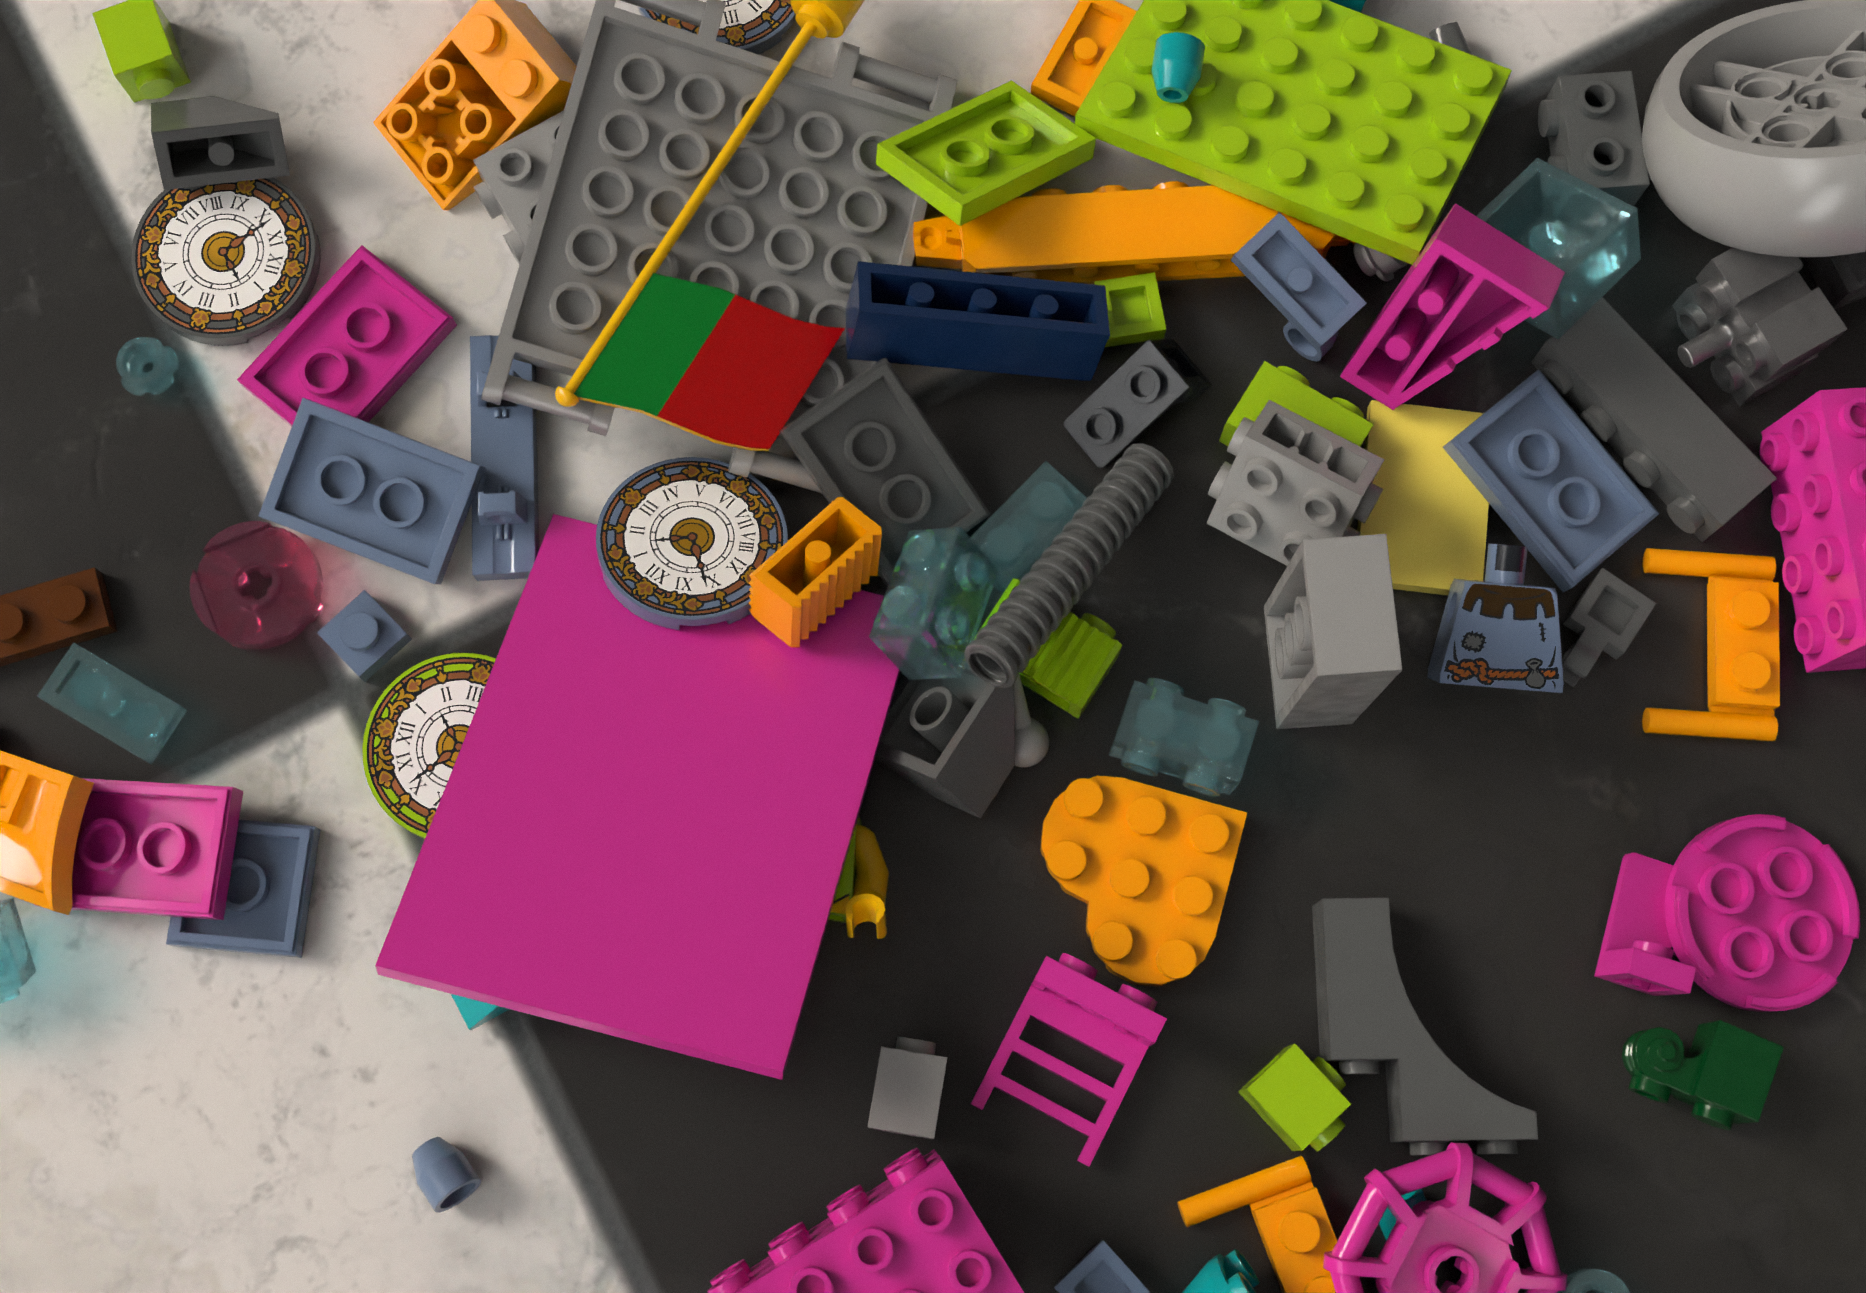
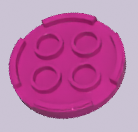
[1664,814,1860,1012]

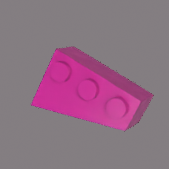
[1340,203,1565,410]

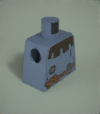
[1427,543,1564,693]

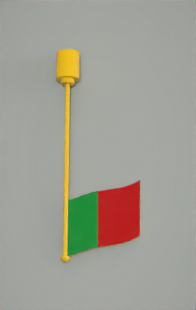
[555,0,865,451]

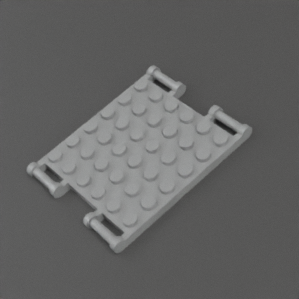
[481,0,957,493]

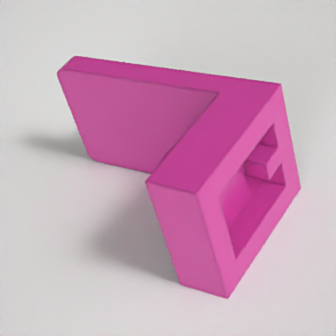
[1594,852,1696,996]

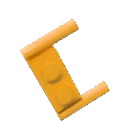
[1642,548,1780,741]
[1177,1156,1337,1293]

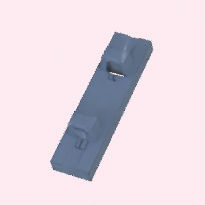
[470,335,539,581]

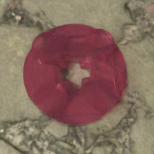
[190,521,323,650]

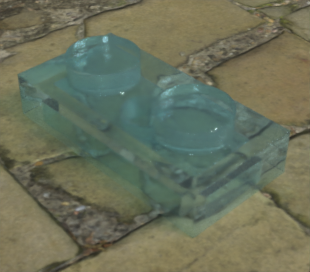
[960,461,1087,594]
[37,642,187,764]

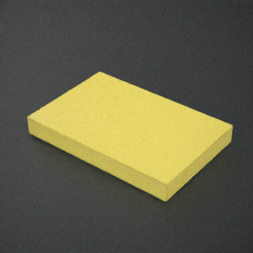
[1357,400,1489,596]

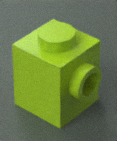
[1238,1043,1351,1152]

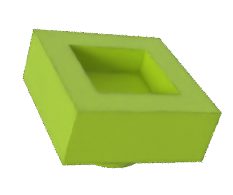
[1094,272,1166,347]

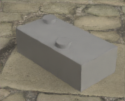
[1264,534,1402,729]

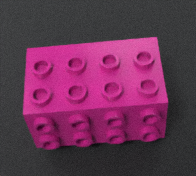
[1760,387,1866,673]
[707,1147,1024,1293]

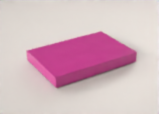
[237,245,457,427]
[33,778,243,920]

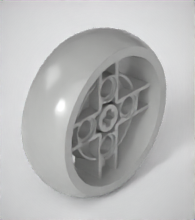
[1642,0,1866,257]

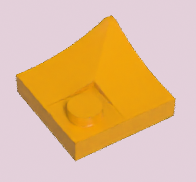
[0,750,94,915]

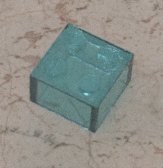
[1477,158,1641,339]

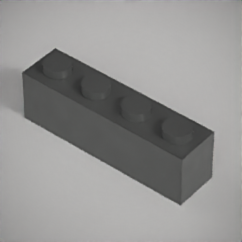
[1531,296,1777,542]

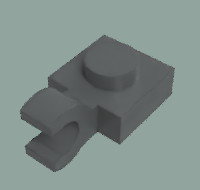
[1562,568,1656,687]

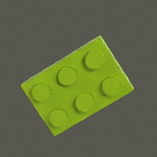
[876,80,1096,226]

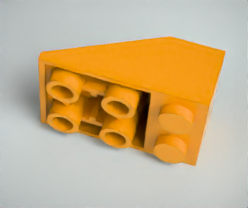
[373,0,577,211]

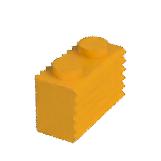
[748,497,882,647]

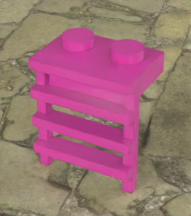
[971,953,1167,1167]

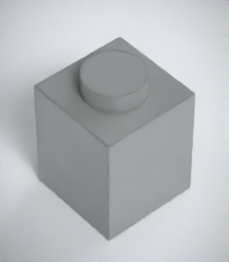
[867,1037,948,1140]

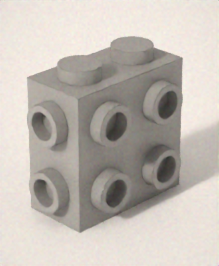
[473,110,564,264]
[1207,400,1385,566]

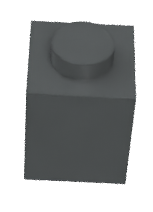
[151,96,290,190]

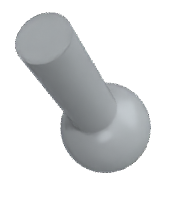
[1014,674,1049,768]

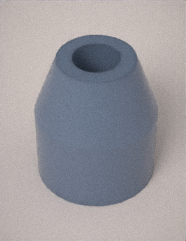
[412,1137,481,1213]

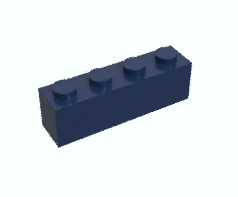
[846,261,1110,381]

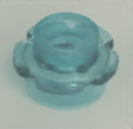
[116,337,179,396]

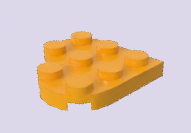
[1040,775,1247,987]

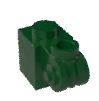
[1622,1020,1784,1130]

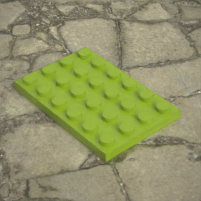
[1075,0,1512,265]

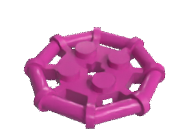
[1323,1142,1568,1293]

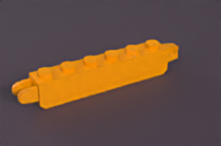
[913,181,1356,284]

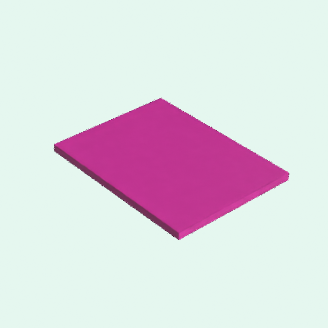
[375,514,918,1080]

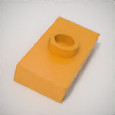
[1031,0,1137,117]

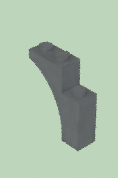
[1312,898,1538,1155]

